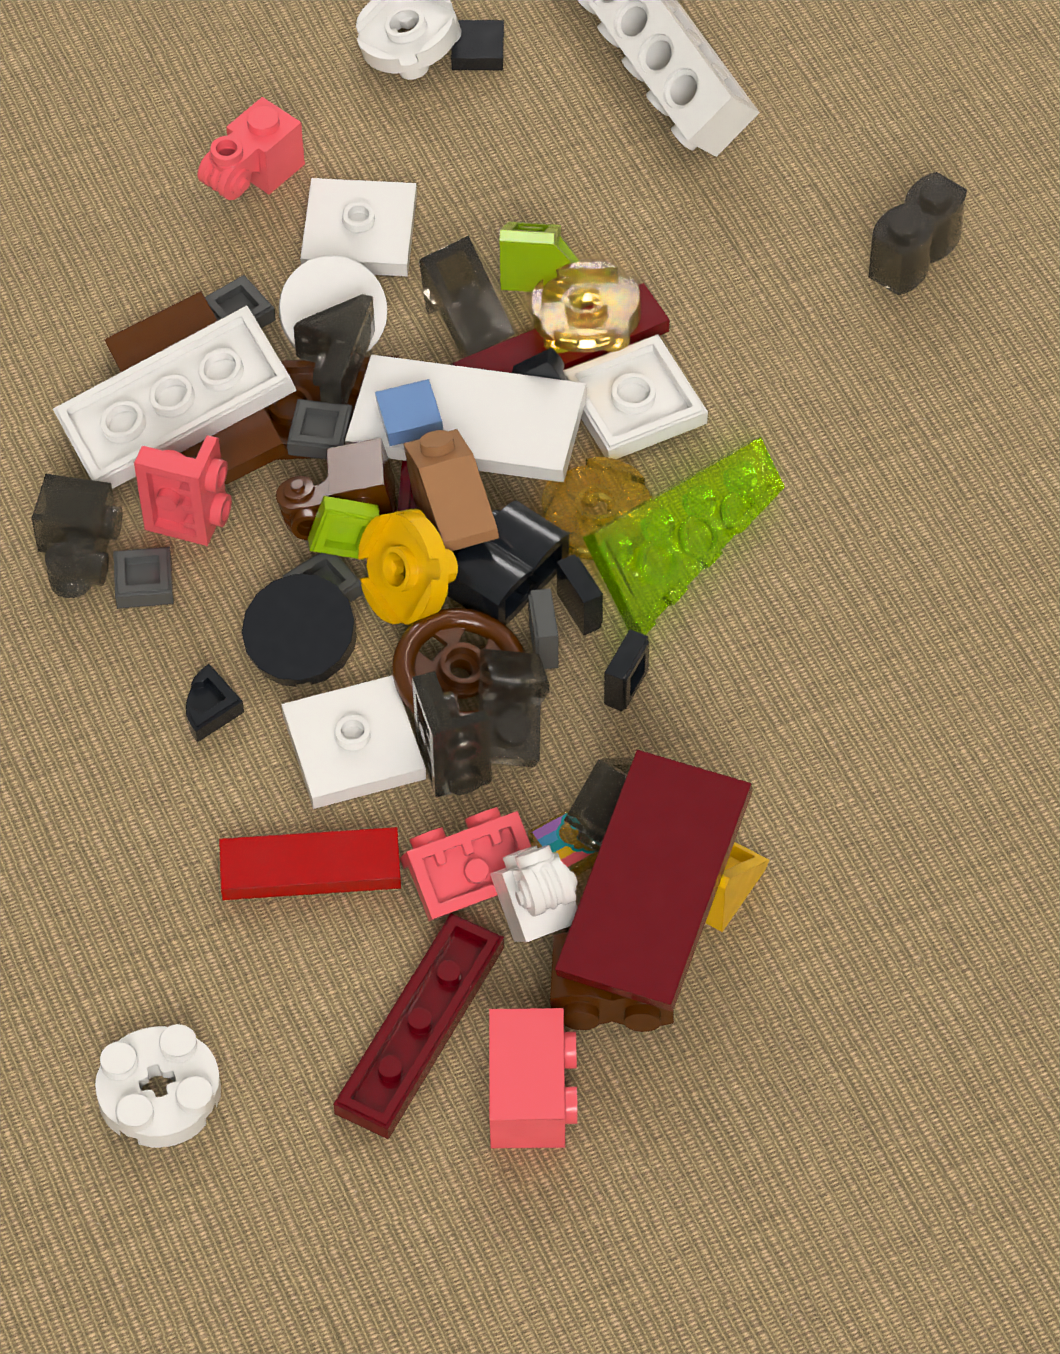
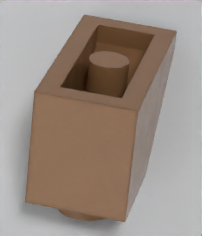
[403,429,499,551]

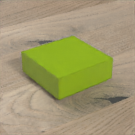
[308,496,380,560]

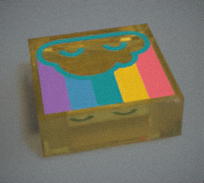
[527,804,603,876]

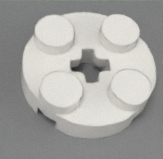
[356,0,462,80]
[95,1024,221,1148]

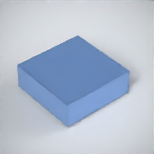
[375,379,443,446]

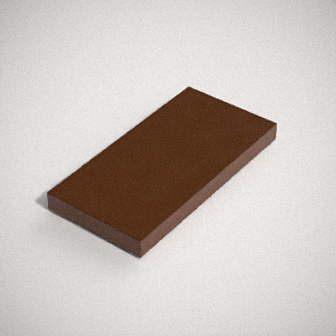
[104,291,288,485]

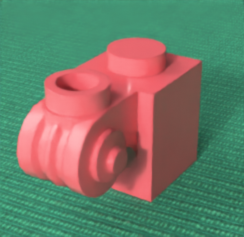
[197,97,305,200]

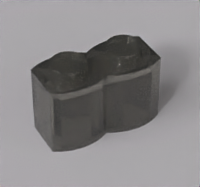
[868,172,967,296]

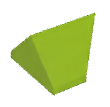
[499,222,607,297]

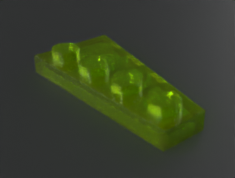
[582,437,785,635]

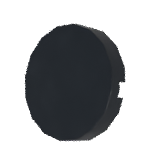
[242,574,357,687]

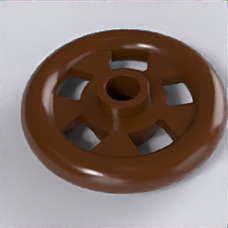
[392,608,530,734]

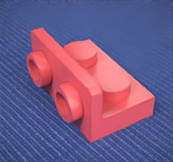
[134,435,232,546]
[400,807,531,921]

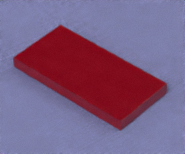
[555,750,753,1012]

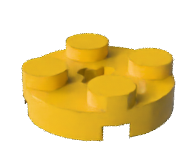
[358,509,458,625]

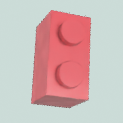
[489,1008,577,1148]

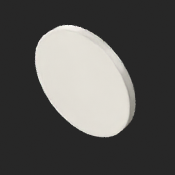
[279,255,387,359]

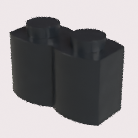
[447,500,569,625]

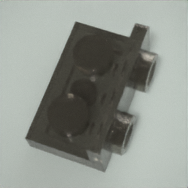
[412,671,492,798]

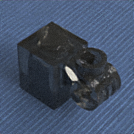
[31,474,123,598]

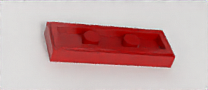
[219,827,401,900]

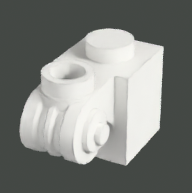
[490,845,578,942]

